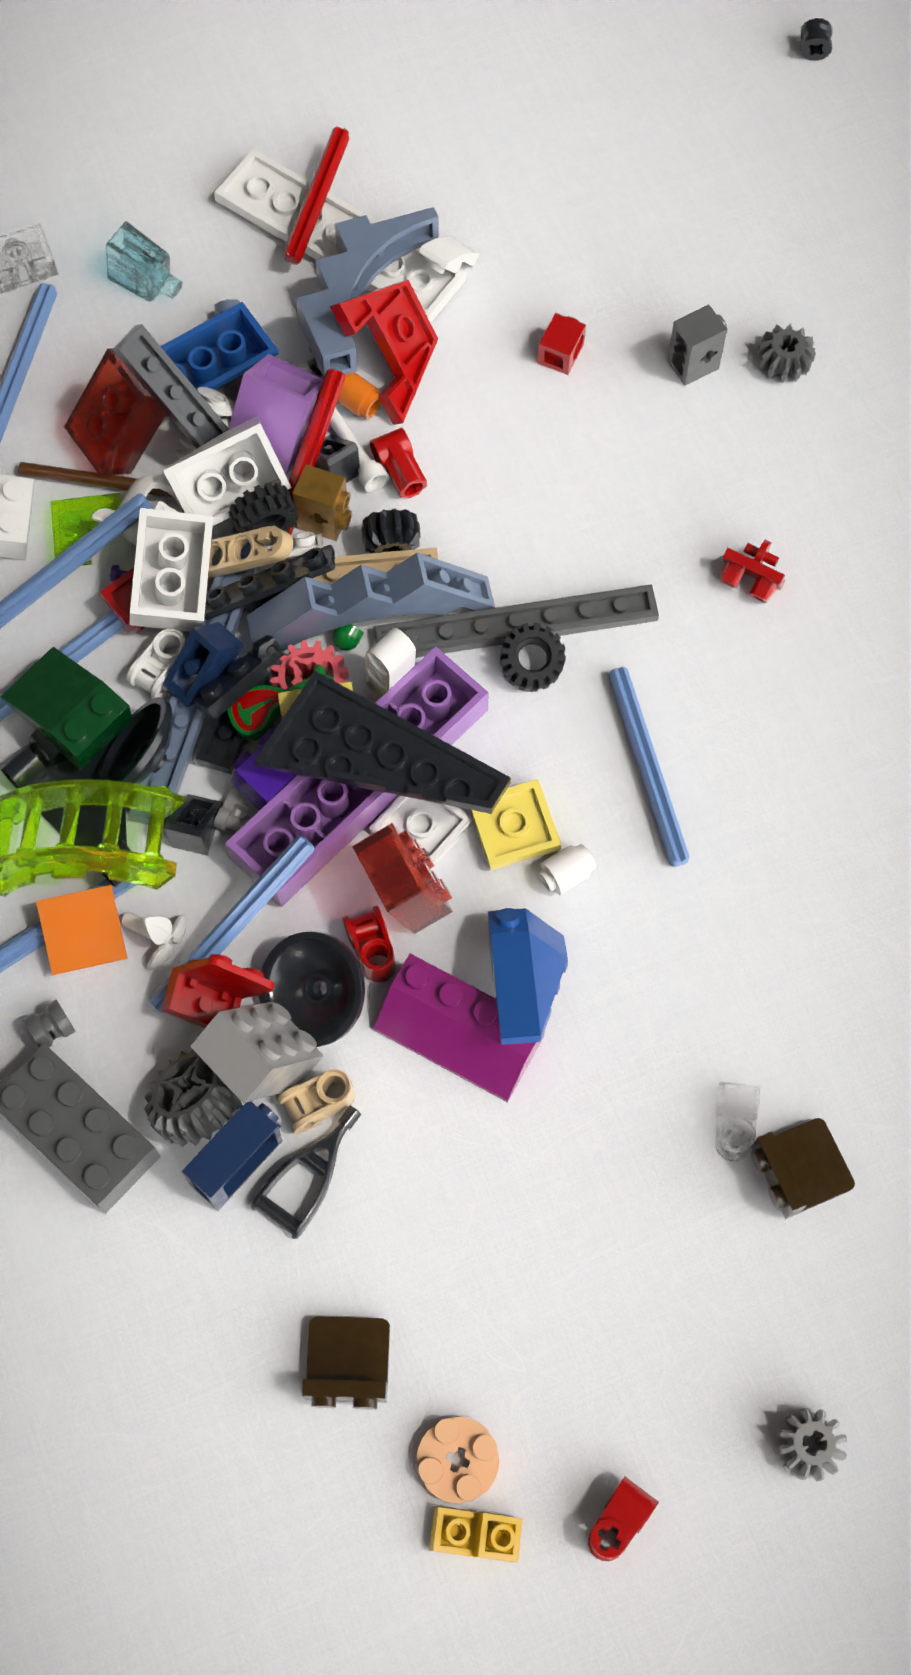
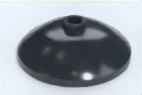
[96,697,173,795]
[259,931,365,1047]

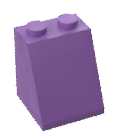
[229,354,324,475]

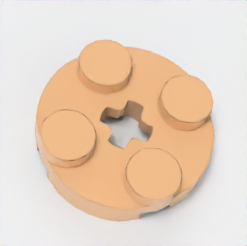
[417,1417,499,1504]

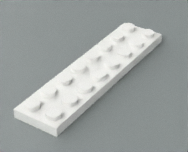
[214,149,466,323]

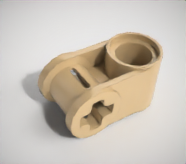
[277,1069,355,1134]

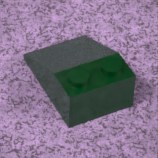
[1,647,133,770]

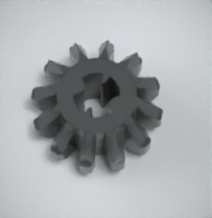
[757,323,816,383]

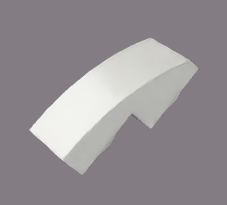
[418,237,480,274]
[288,532,323,560]

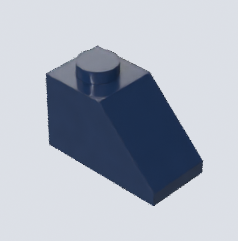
[162,622,244,707]

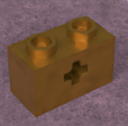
[292,464,352,542]

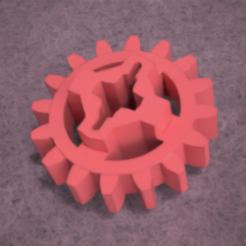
[270,640,349,689]

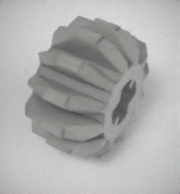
[776,1408,847,1482]

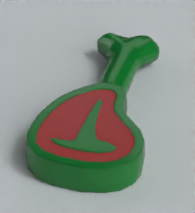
[227,664,335,741]

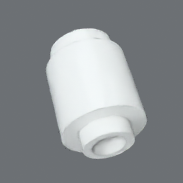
[538,844,596,895]

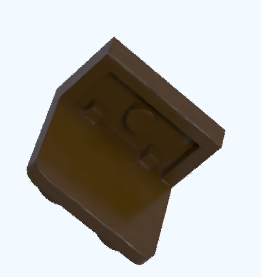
[751,1118,855,1219]
[302,1316,390,1409]

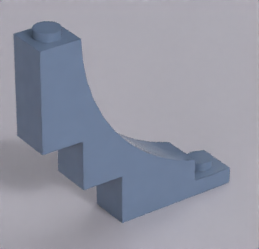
[247,553,495,651]

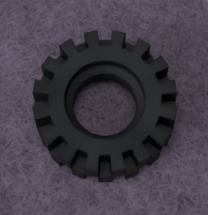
[229,483,299,544]
[499,623,566,692]

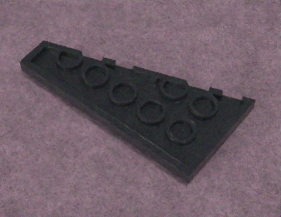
[254,671,511,814]

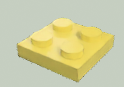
[470,779,561,871]

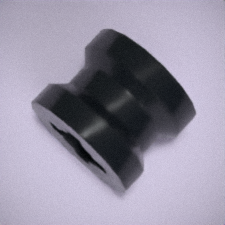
[800,18,832,61]

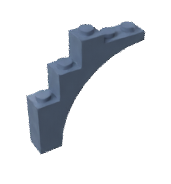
[296,207,439,378]

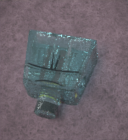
[106,221,183,301]

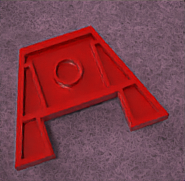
[330,280,438,425]

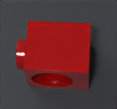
[538,313,586,375]

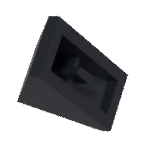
[315,435,360,483]
[165,794,223,856]

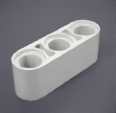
[365,627,416,700]

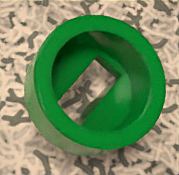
[333,624,364,651]

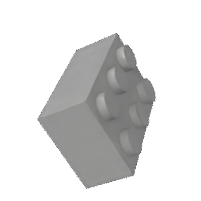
[190,1002,324,1103]

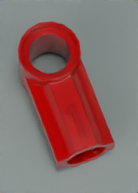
[369,427,427,499]

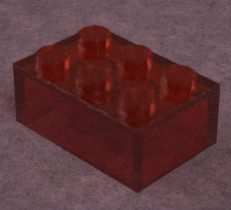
[64,348,166,476]
[352,823,453,934]

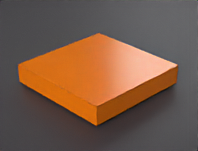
[36,885,128,976]

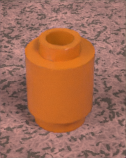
[337,372,382,419]

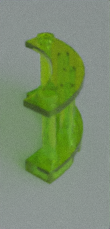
[0,779,185,897]

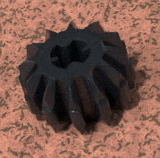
[361,508,421,553]

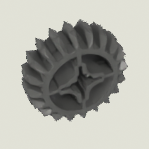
[144,1049,243,1147]

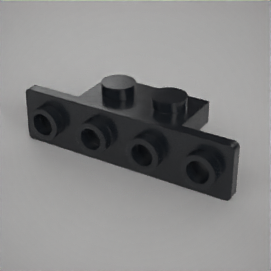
[204,545,335,620]

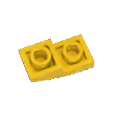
[429,1507,523,1563]

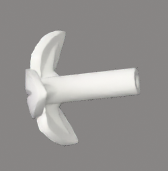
[121,912,186,970]

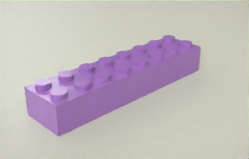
[225,647,489,907]

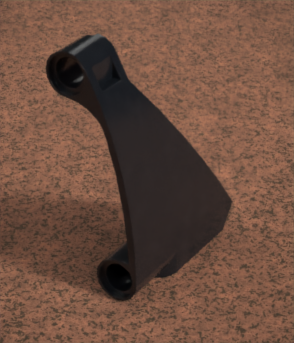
[0,730,145,888]

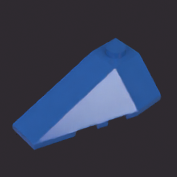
[488,908,568,1045]

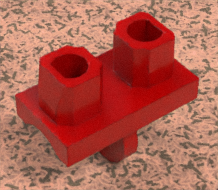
[720,539,785,603]

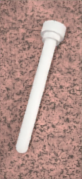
[296,362,389,492]

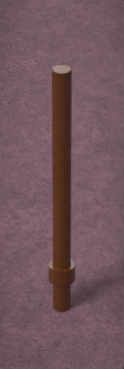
[18,462,173,498]

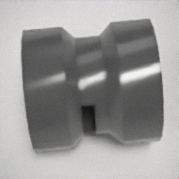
[22,999,76,1047]

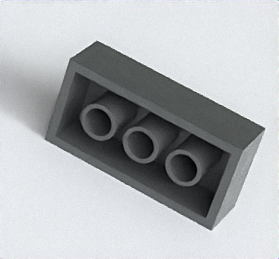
[0,1043,161,1214]

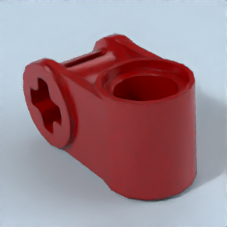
[342,905,396,983]
[588,1476,659,1562]

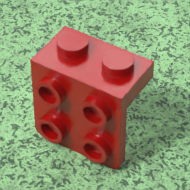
[161,954,275,1028]

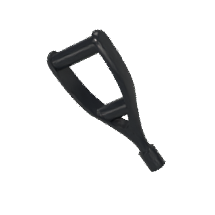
[251,1105,362,1239]

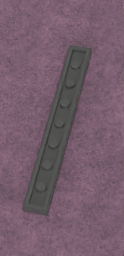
[373,584,659,658]

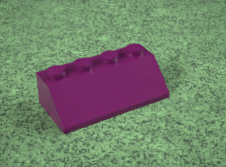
[373,953,545,1103]

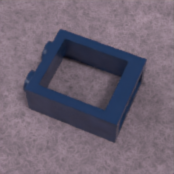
[182,1101,283,1211]

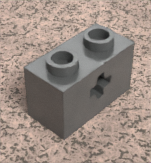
[667,304,728,386]

